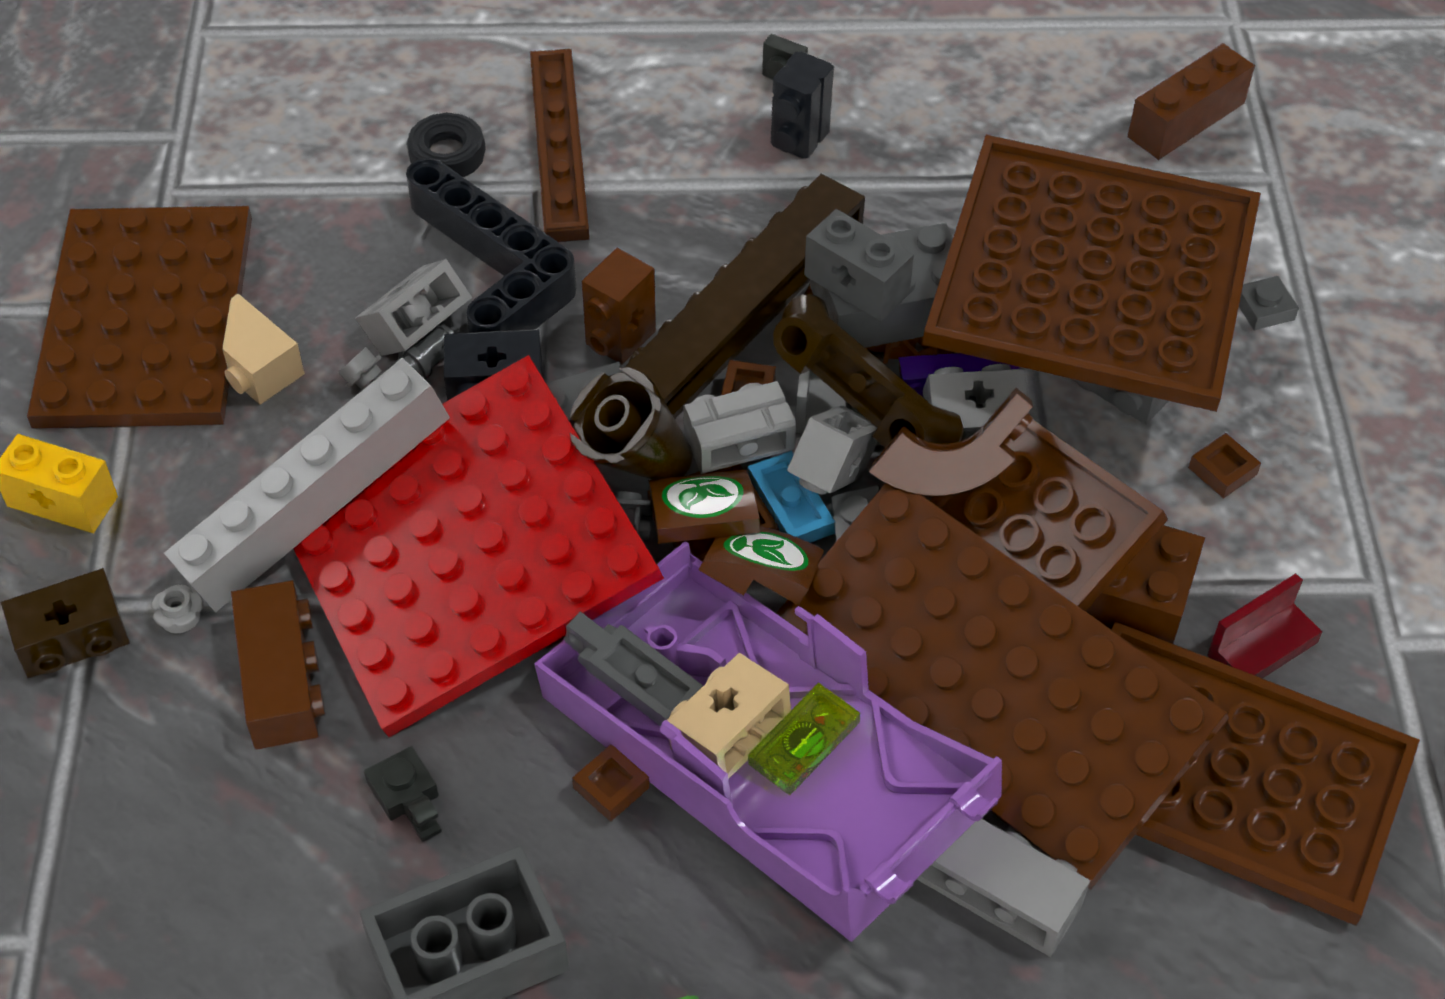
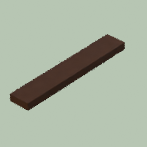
[530,49,590,242]

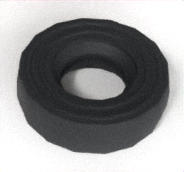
[407,112,486,177]

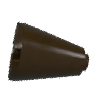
[570,367,693,479]

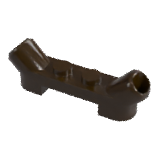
[773,294,964,447]

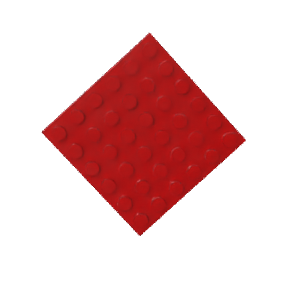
[293,355,664,737]

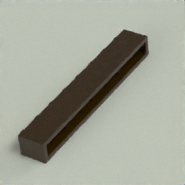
[623,173,865,419]

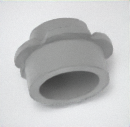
[338,347,382,390]
[151,585,203,633]

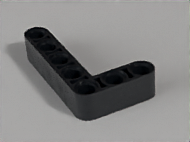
[406,158,576,333]

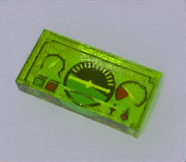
[748,682,860,795]

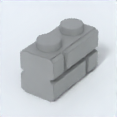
[683,381,796,474]

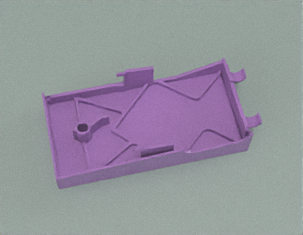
[534,541,1002,942]

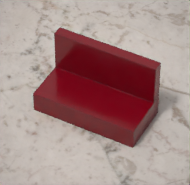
[1207,573,1323,679]

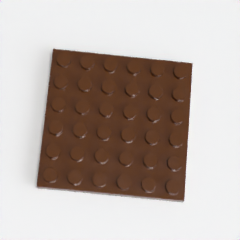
[922,135,1261,412]

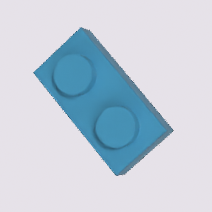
[747,450,835,543]

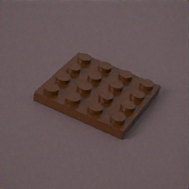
[930,420,1168,612]

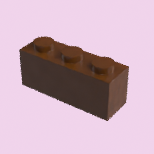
[1127,43,1255,160]
[231,580,326,750]

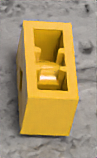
[0,434,118,534]

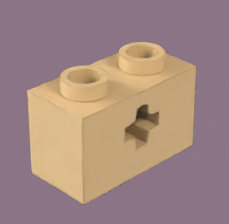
[667,653,791,778]

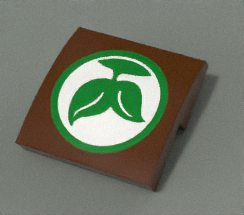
[648,470,760,544]
[698,527,824,605]

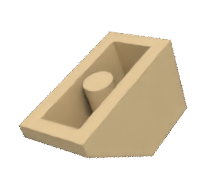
[222,294,304,405]

